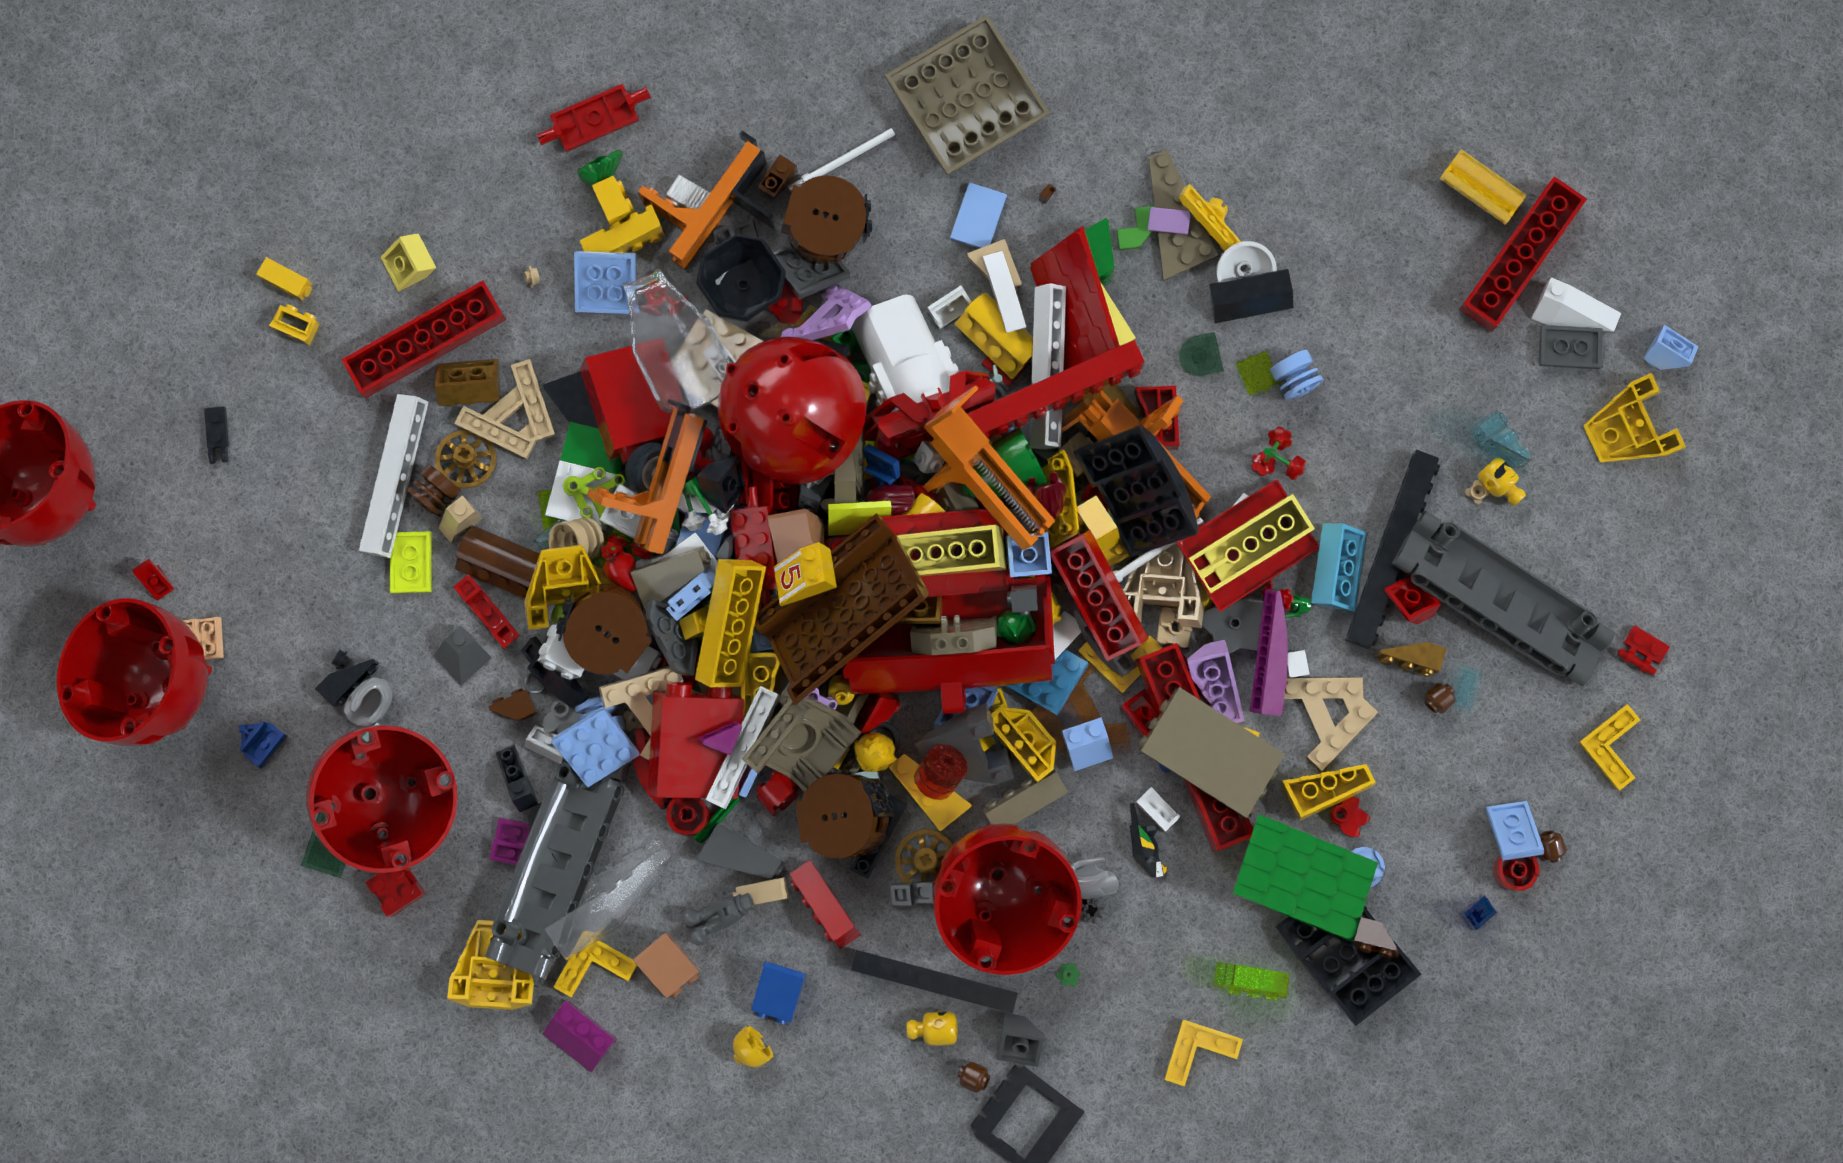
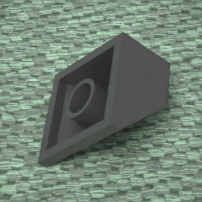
[434,626,492,685]
[997,1013,1044,1067]

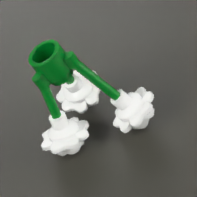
[682,476,734,535]

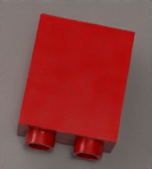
[580,338,683,465]
[647,682,745,799]

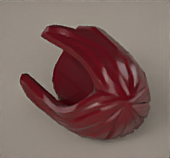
[1028,471,1067,519]
[864,485,915,516]

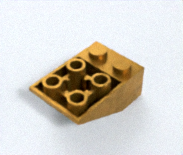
[1374,642,1447,677]

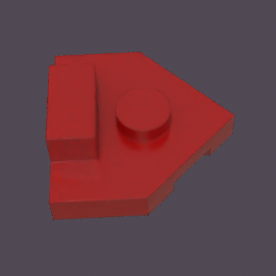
[768,283,803,324]

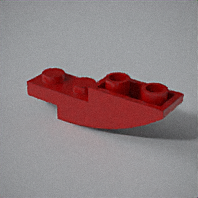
[632,728,669,809]

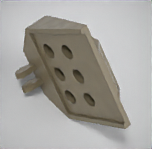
[820,433,865,514]
[910,615,997,655]

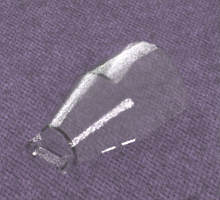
[622,268,730,413]
[545,839,670,960]

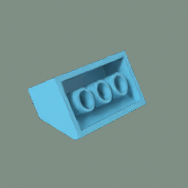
[1311,523,1367,612]

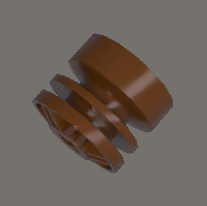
[406,464,462,517]

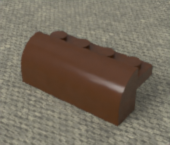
[455,525,540,599]

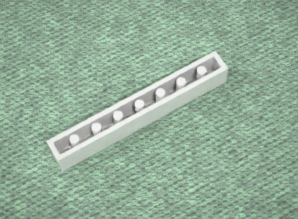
[1030,283,1066,450]
[359,394,429,558]

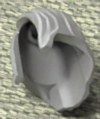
[344,677,393,726]
[1071,857,1119,899]

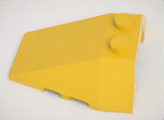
[447,920,534,1010]

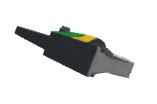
[1130,803,1167,877]

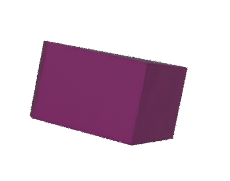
[698,721,742,755]

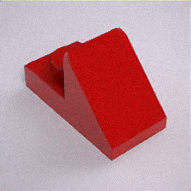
[132,558,174,601]

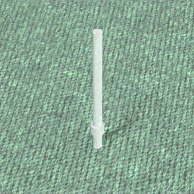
[788,128,895,192]
[1113,517,1205,583]

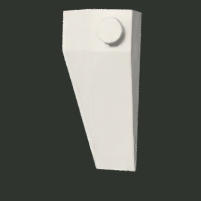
[1531,278,1621,332]

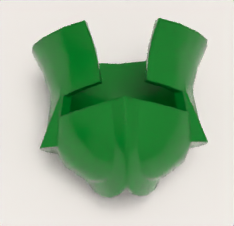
[997,609,1037,646]

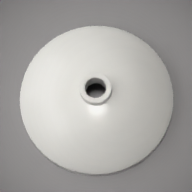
[1216,241,1277,282]

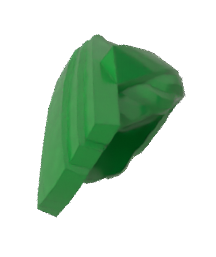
[577,149,623,188]

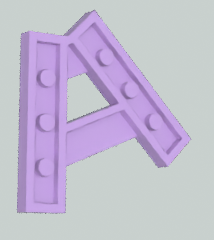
[781,284,872,340]

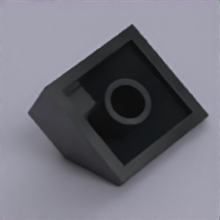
[697,456,746,514]

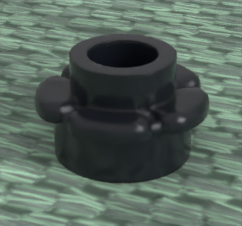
[331,650,349,669]

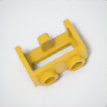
[269,304,320,346]

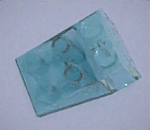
[1469,410,1532,469]

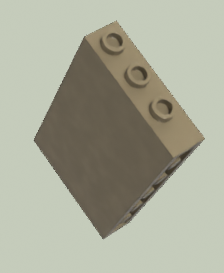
[1137,687,1285,819]

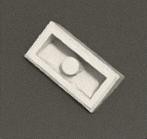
[525,725,564,764]

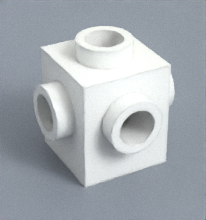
[913,441,945,474]

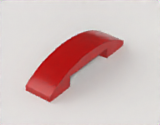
[453,574,520,649]

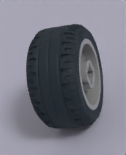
[625,443,663,493]

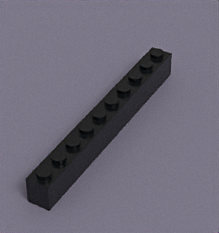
[1345,449,1440,649]

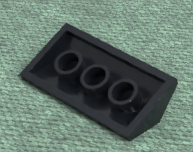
[1209,269,1294,324]

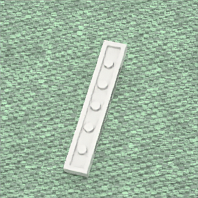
[706,686,780,809]

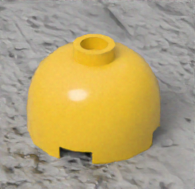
[733,1026,773,1068]

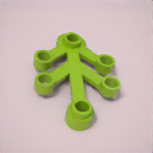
[563,467,625,525]

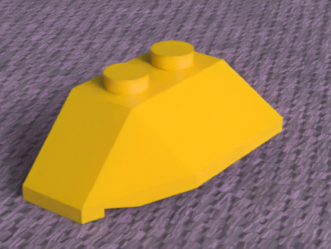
[991,706,1056,783]

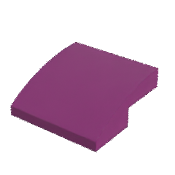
[490,817,530,865]

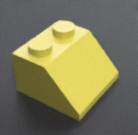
[380,234,436,292]

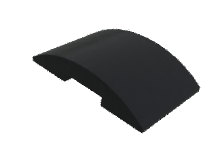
[1073,425,1199,558]
[1275,906,1422,1026]

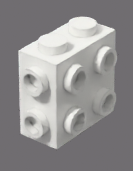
[538,623,584,680]

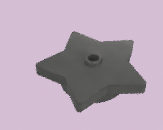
[1202,598,1263,654]

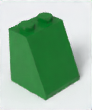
[1084,218,1115,287]

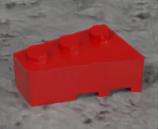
[1134,385,1180,450]

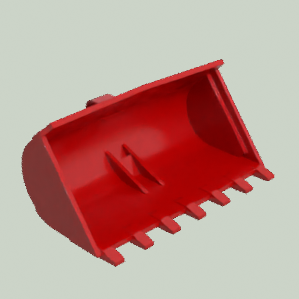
[843,565,1055,714]

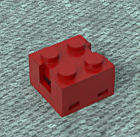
[365,859,426,917]

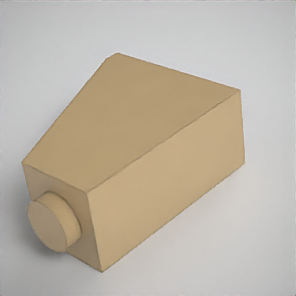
[966,239,1022,291]
[439,495,483,544]
[733,878,789,905]

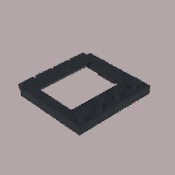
[970,1065,1084,1163]

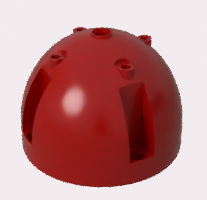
[718,336,866,485]
[0,400,96,547]
[56,598,212,746]
[306,725,458,873]
[932,823,1082,975]

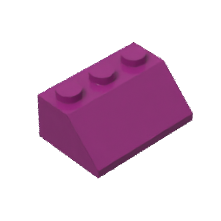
[543,1000,617,1072]

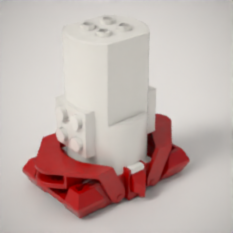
[851,295,996,460]

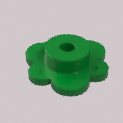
[1056,963,1080,986]

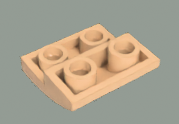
[182,617,224,660]

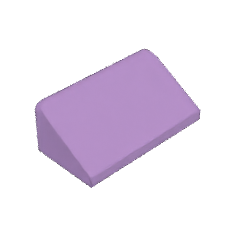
[1148,207,1191,235]

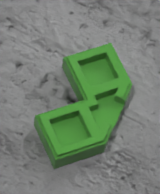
[1117,206,1155,251]

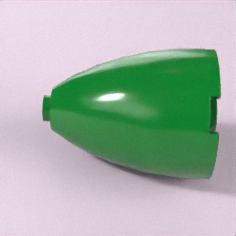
[961,427,1047,498]

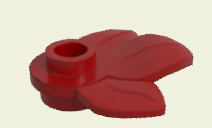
[1329,797,1371,838]

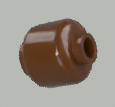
[1424,683,1455,713]
[1539,830,1567,863]
[958,1061,990,1093]

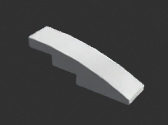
[983,251,1026,333]

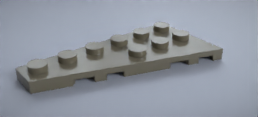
[1148,150,1218,281]

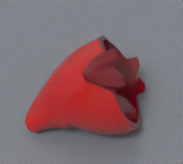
[603,553,637,592]

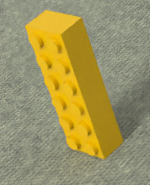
[695,559,766,687]

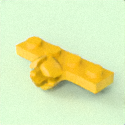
[1179,184,1241,251]

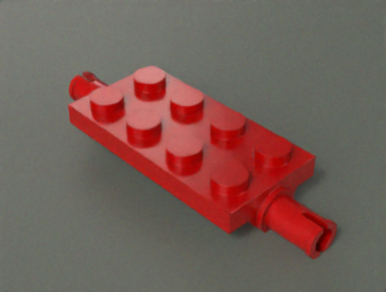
[536,84,651,153]
[730,486,778,611]

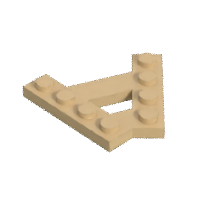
[454,359,556,460]
[599,666,698,760]
[1284,677,1378,771]

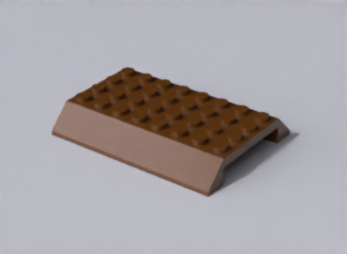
[755,513,929,705]

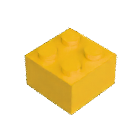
[592,175,635,226]
[1077,496,1120,553]

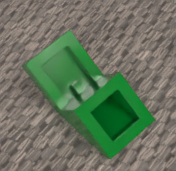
[831,329,860,355]

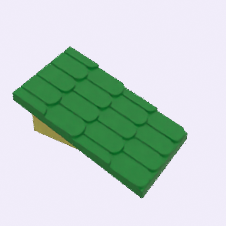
[1233,814,1378,942]

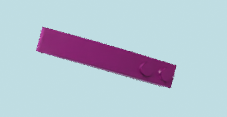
[1250,589,1288,716]

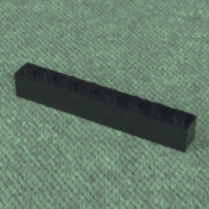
[851,950,1018,1013]

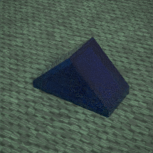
[1459,895,1497,930]

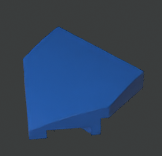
[863,444,900,487]
[239,721,287,769]

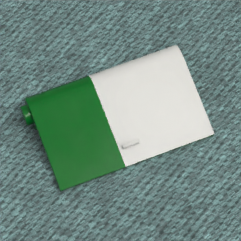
[545,422,623,532]

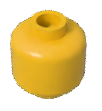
[828,674,855,705]

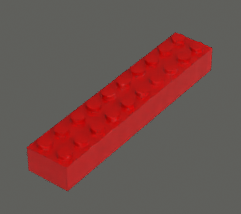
[967,339,1145,440]
[1135,643,1253,852]

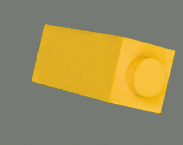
[256,257,312,301]

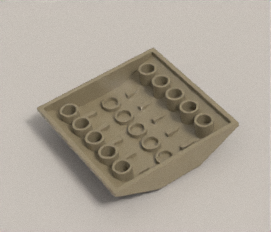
[885,15,1050,175]

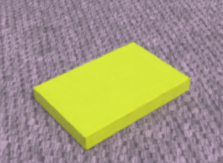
[828,501,891,536]
[390,531,432,594]

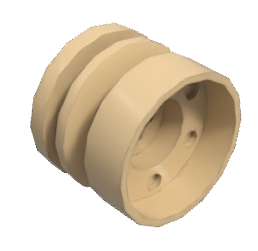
[548,517,604,560]

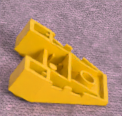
[1583,373,1687,462]
[524,545,602,630]

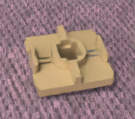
[1056,431,1093,477]
[1156,607,1192,648]

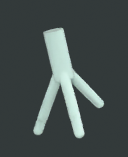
[990,365,1009,391]

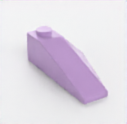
[1187,640,1245,723]

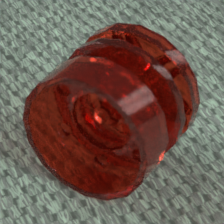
[914,744,968,800]

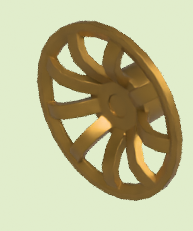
[435,430,496,488]
[895,829,953,883]

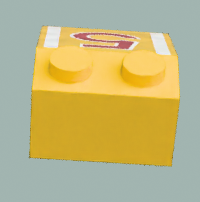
[774,542,837,606]

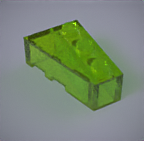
[1213,962,1290,1001]

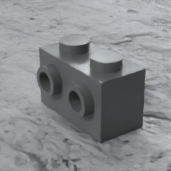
[1007,583,1038,615]

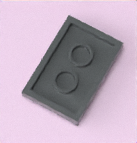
[1539,325,1603,369]

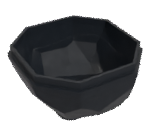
[696,234,786,322]

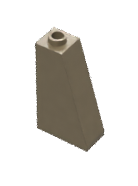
[631,546,711,611]

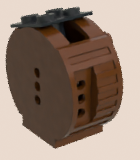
[780,175,872,264]
[556,584,652,674]
[795,774,895,858]

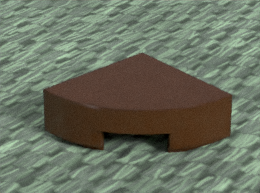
[1039,184,1056,204]

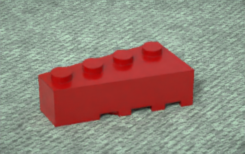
[790,860,861,949]

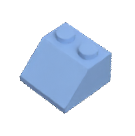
[1005,532,1052,577]
[1061,718,1113,771]

